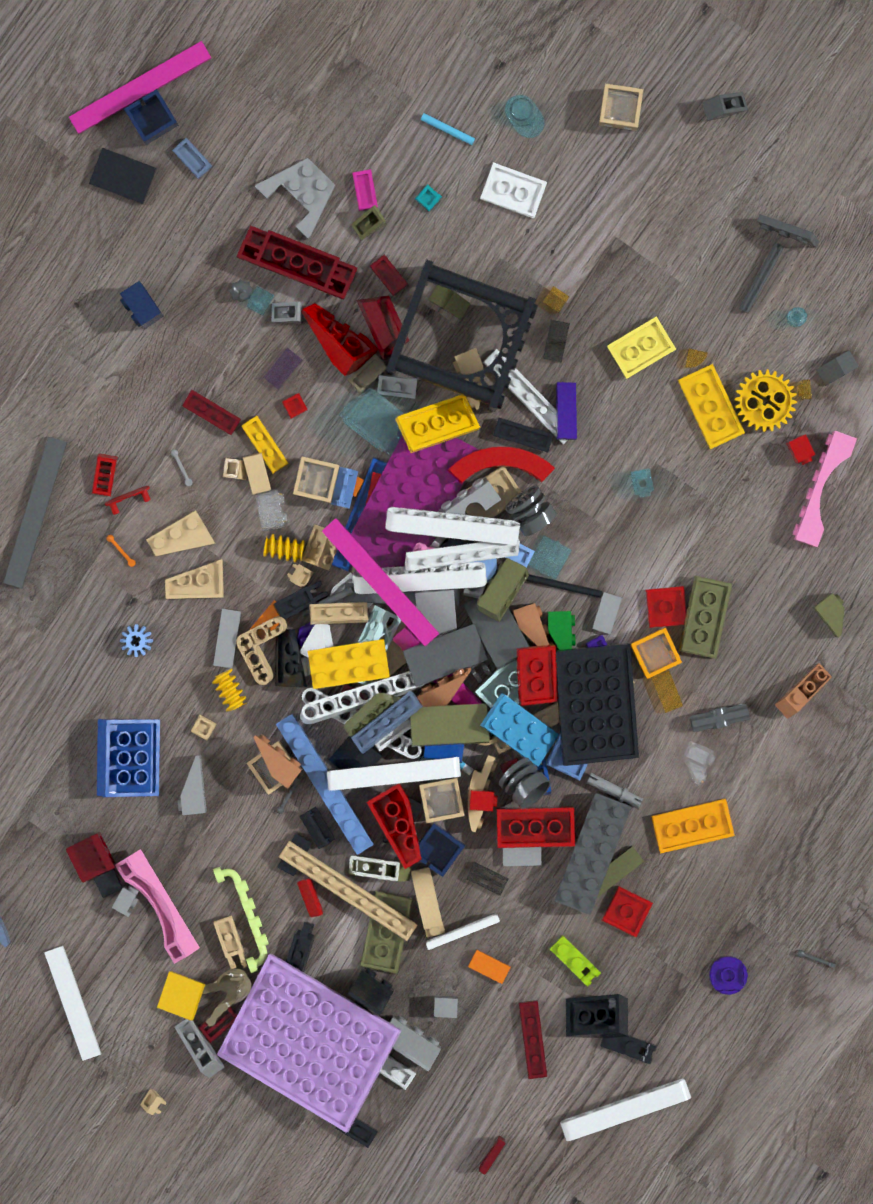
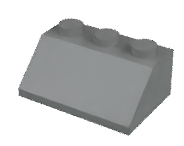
[389,1015,441,1071]

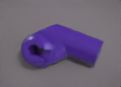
[297,622,315,646]

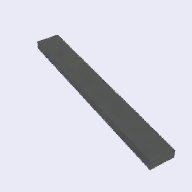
[3,436,68,589]

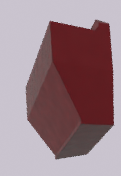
[356,296,409,360]

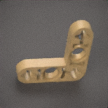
[236,616,287,685]

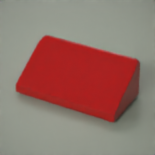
[297,877,324,917]

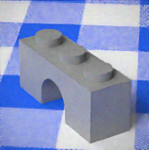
[439,477,501,515]

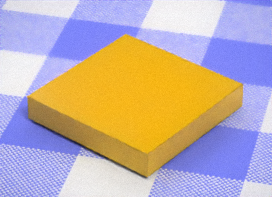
[157,971,205,1021]

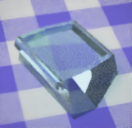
[339,388,404,456]

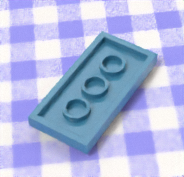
[480,693,559,767]

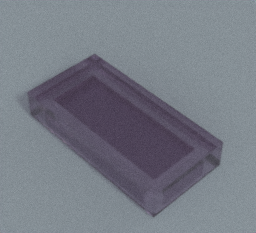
[263,348,302,390]

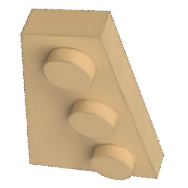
[146,511,216,556]
[165,559,224,599]

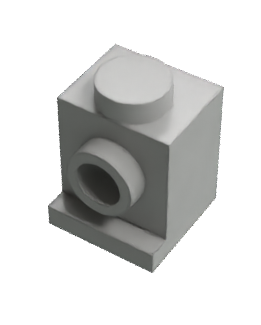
[112,885,139,917]

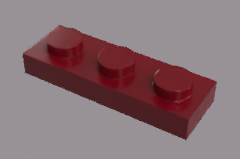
[182,390,241,436]

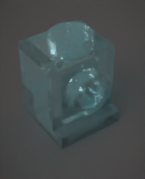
[630,468,654,498]

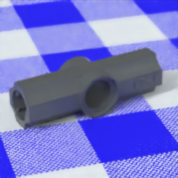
[690,703,750,732]

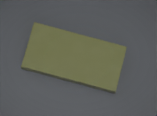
[678,576,732,659]
[410,704,489,747]
[360,891,413,974]

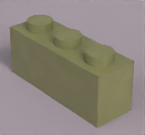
[477,558,529,622]

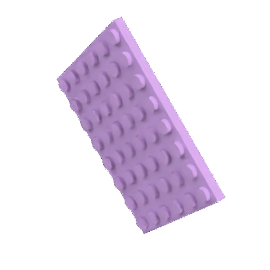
[217,954,402,1133]

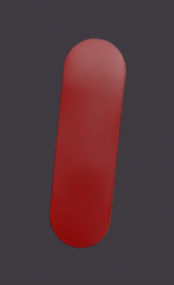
[105,486,151,515]

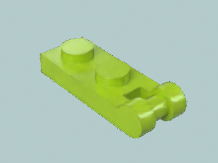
[550,935,601,987]

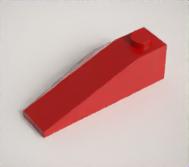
[366,783,422,869]

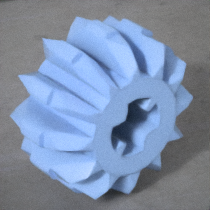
[120,625,153,657]

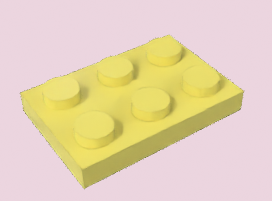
[607,316,676,379]

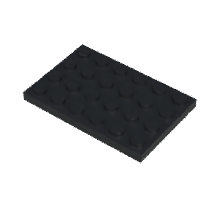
[556,643,639,766]

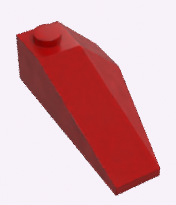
[301,303,378,376]

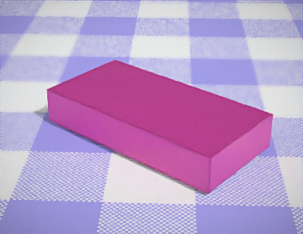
[352,169,378,211]

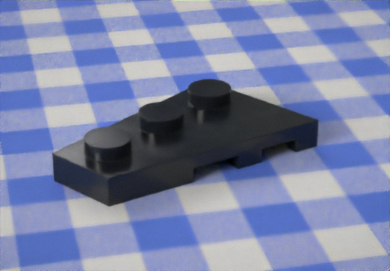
[275,629,307,687]

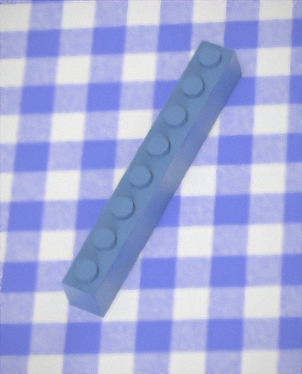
[276,714,374,855]

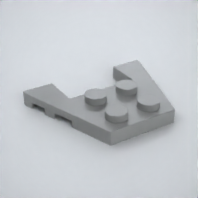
[255,158,336,239]

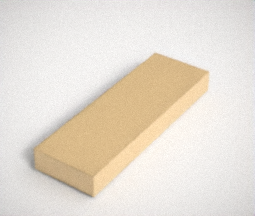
[309,602,368,625]

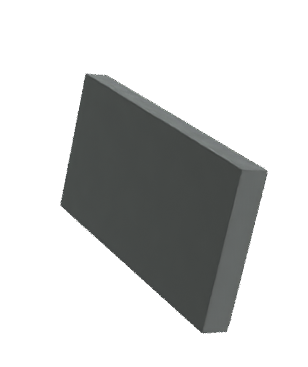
[463,598,529,669]
[402,623,488,687]

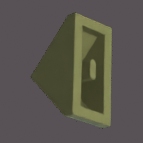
[351,205,386,240]
[428,285,471,320]

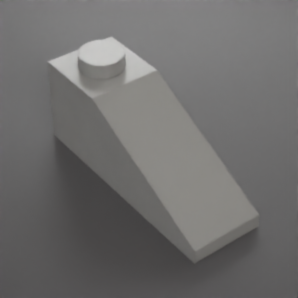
[178,755,207,815]
[175,1019,224,1078]

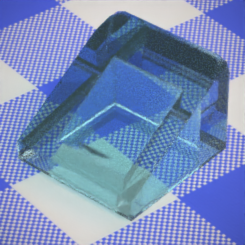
[247,286,274,315]

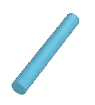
[421,113,475,145]

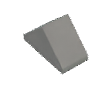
[271,302,302,324]

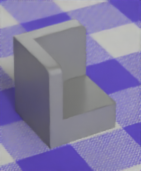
[434,995,458,1018]

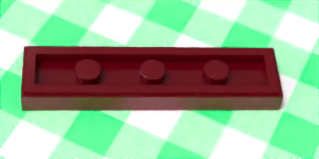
[519,1000,547,1079]

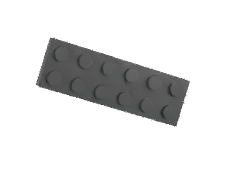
[554,793,632,915]

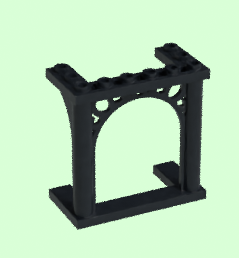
[387,259,538,412]

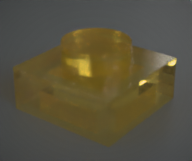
[797,379,812,400]

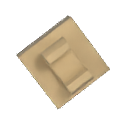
[287,564,314,588]
[140,1089,166,1115]

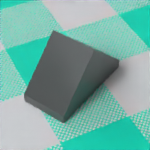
[816,350,859,386]

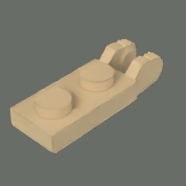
[213,915,248,969]

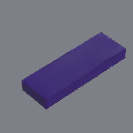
[556,382,577,440]

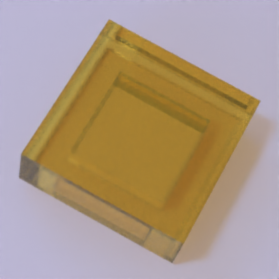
[543,286,569,313]

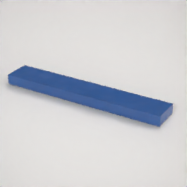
[331,458,387,571]

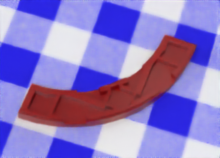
[448,447,555,484]

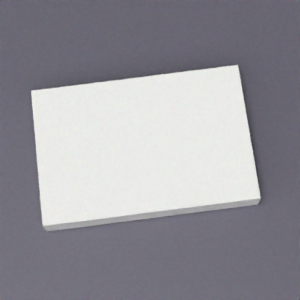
[480,162,547,219]

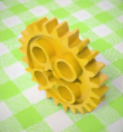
[734,369,797,432]

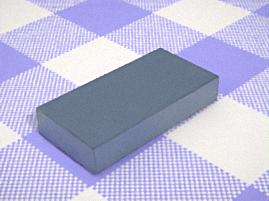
[172,138,213,179]

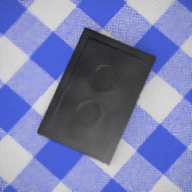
[89,148,157,204]

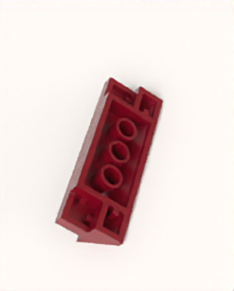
[236,225,358,300]

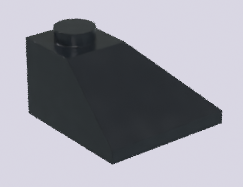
[329,736,383,769]

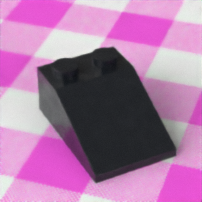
[348,968,394,1016]
[566,994,628,1038]

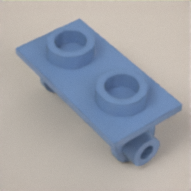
[331,467,358,509]

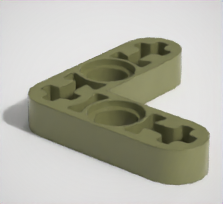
[343,693,400,737]

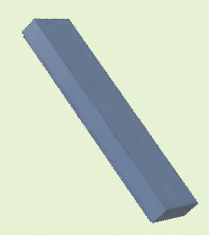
[351,691,423,754]

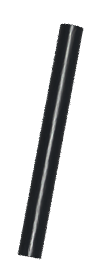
[526,574,602,598]

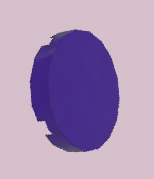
[709,956,748,995]

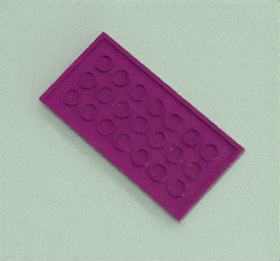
[351,435,479,568]

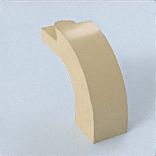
[411,867,445,937]

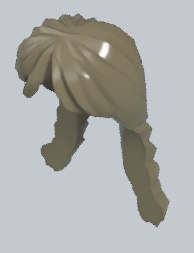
[202,968,251,1027]

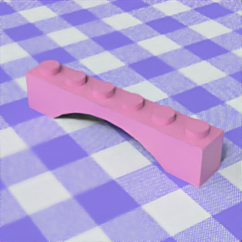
[792,431,857,547]
[115,849,200,964]

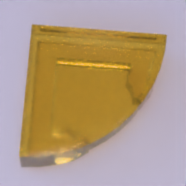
[685,349,708,368]

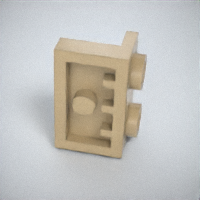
[302,525,337,570]

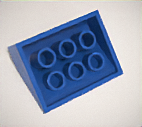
[97,719,160,797]

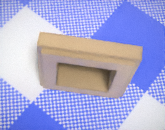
[223,458,247,480]

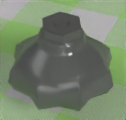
[229,279,253,302]

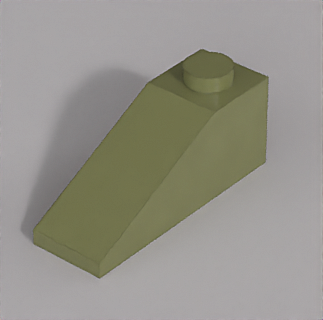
[348,855,411,882]

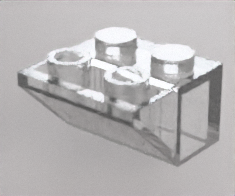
[256,489,288,532]
[682,740,716,787]

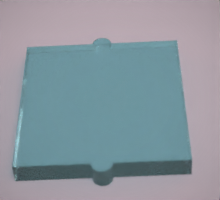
[528,536,572,580]

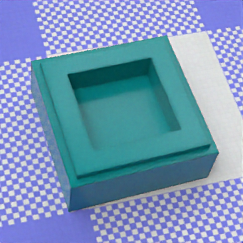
[415,184,442,212]

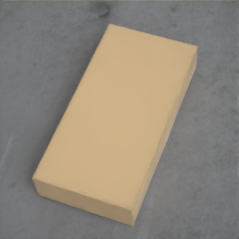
[243,452,271,495]

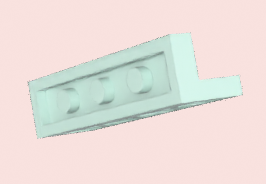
[358,605,401,685]

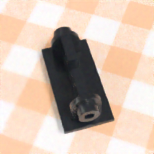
[299,806,335,849]

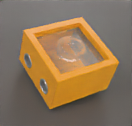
[630,627,682,679]

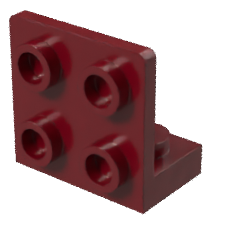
[66,832,116,883]

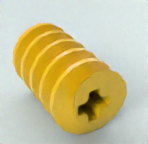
[263,534,305,563]
[212,668,247,712]

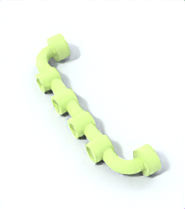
[213,867,269,973]

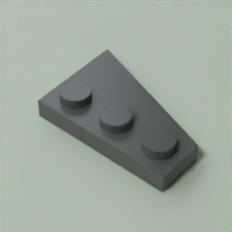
[757,214,819,248]

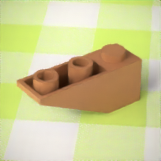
[513,603,553,646]
[775,663,832,719]
[418,667,471,707]
[253,734,302,789]

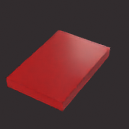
[516,644,558,706]

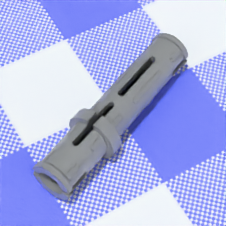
[586,773,643,809]

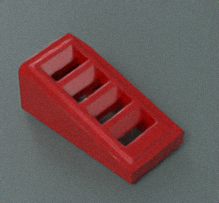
[92,454,118,497]

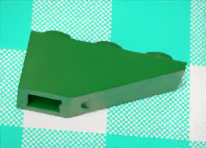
[547,611,576,650]

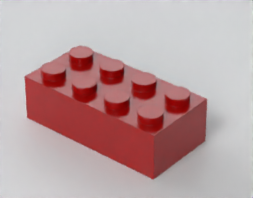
[497,806,575,848]

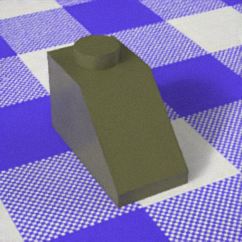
[812,593,845,638]

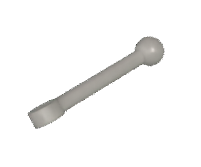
[171,449,193,486]

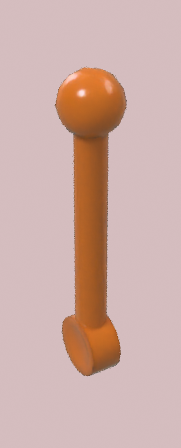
[107,535,136,567]

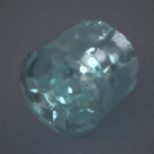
[786,307,807,327]

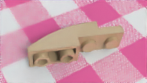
[468,754,497,832]

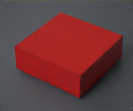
[282,393,308,419]

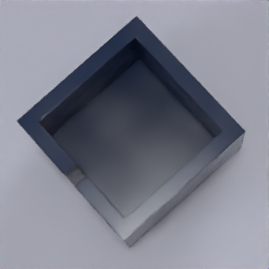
[124,89,179,145]
[120,281,164,329]
[418,822,465,877]

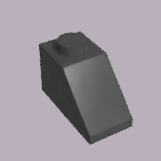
[702,92,748,121]

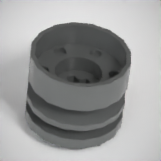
[505,486,557,536]
[499,758,551,809]

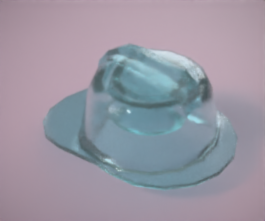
[505,95,545,138]

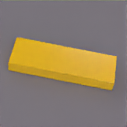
[241,416,289,474]

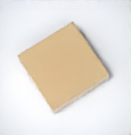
[190,715,217,741]

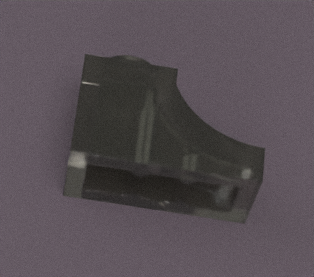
[543,320,570,363]

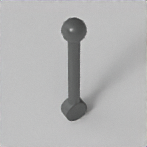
[277,778,301,814]
[797,950,836,968]

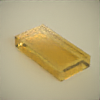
[651,670,683,713]

